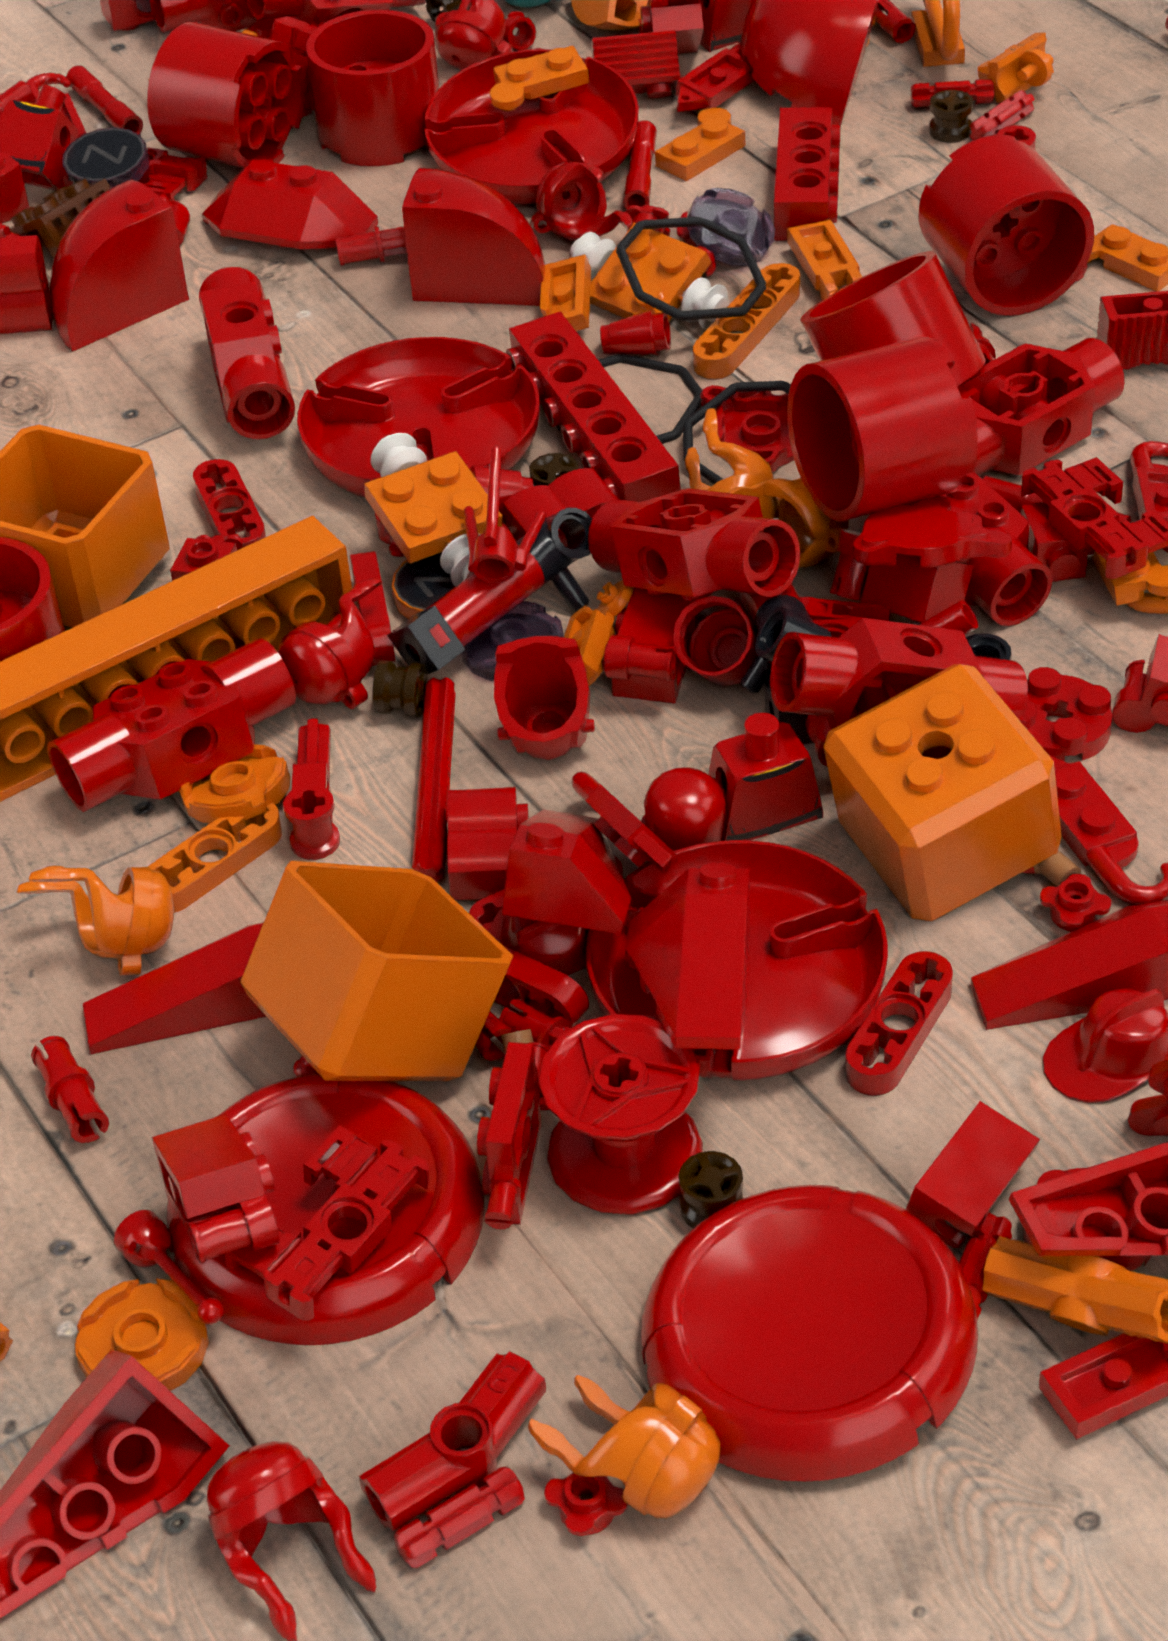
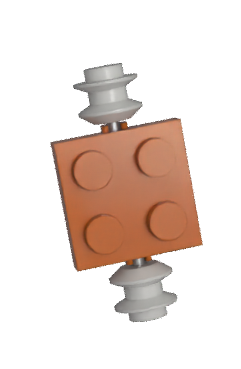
[569,222,730,330]
[364,433,502,587]

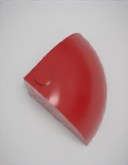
[740,0,879,127]
[402,168,545,306]
[50,180,189,352]

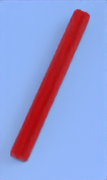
[412,677,456,882]

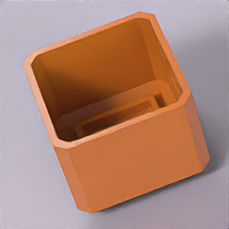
[0,424,170,627]
[823,664,1062,922]
[240,861,513,1081]

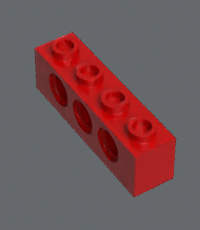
[774,107,840,241]

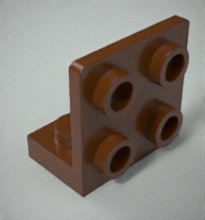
[10,178,111,258]

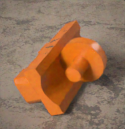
[977,32,1054,103]

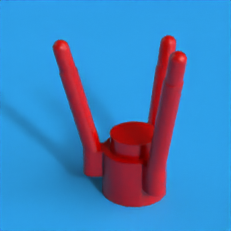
[464,445,546,583]

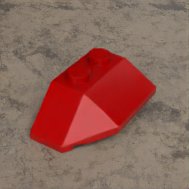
[202,159,379,249]

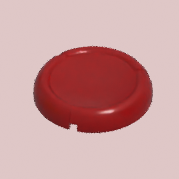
[424,49,639,205]
[297,337,540,498]
[586,840,888,1081]
[166,1073,485,1345]
[641,1185,978,1482]

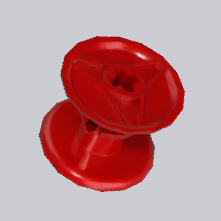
[539,1014,703,1215]

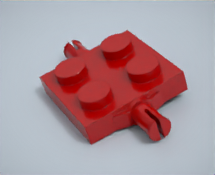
[477,1042,548,1230]

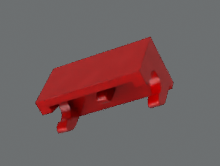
[906,1101,1040,1248]

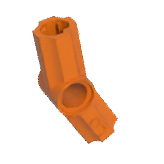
[982,1236,1168,1343]

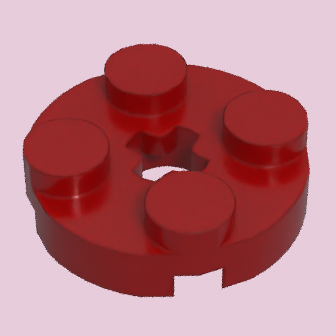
[1021,667,1113,761]

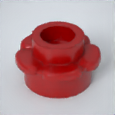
[503,11,536,50]

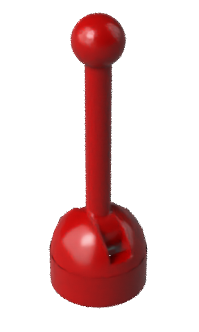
[114,1210,224,1325]

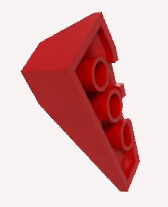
[502,809,631,935]
[625,862,750,1050]
[970,900,1168,1030]
[82,922,267,1054]
[1009,1142,1168,1256]
[0,1349,230,1619]

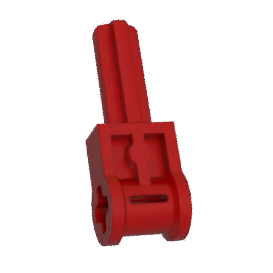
[283,718,340,860]

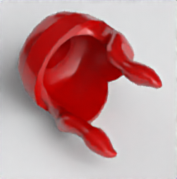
[435,0,513,70]
[530,161,633,241]
[277,578,383,709]
[207,1441,376,1641]

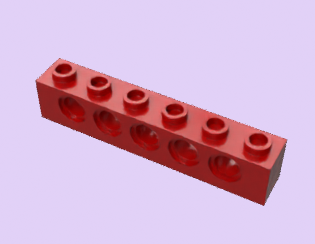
[506,311,681,502]

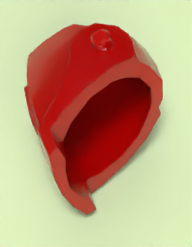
[494,636,595,760]

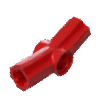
[359,1351,546,1531]

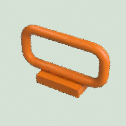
[911,0,965,67]

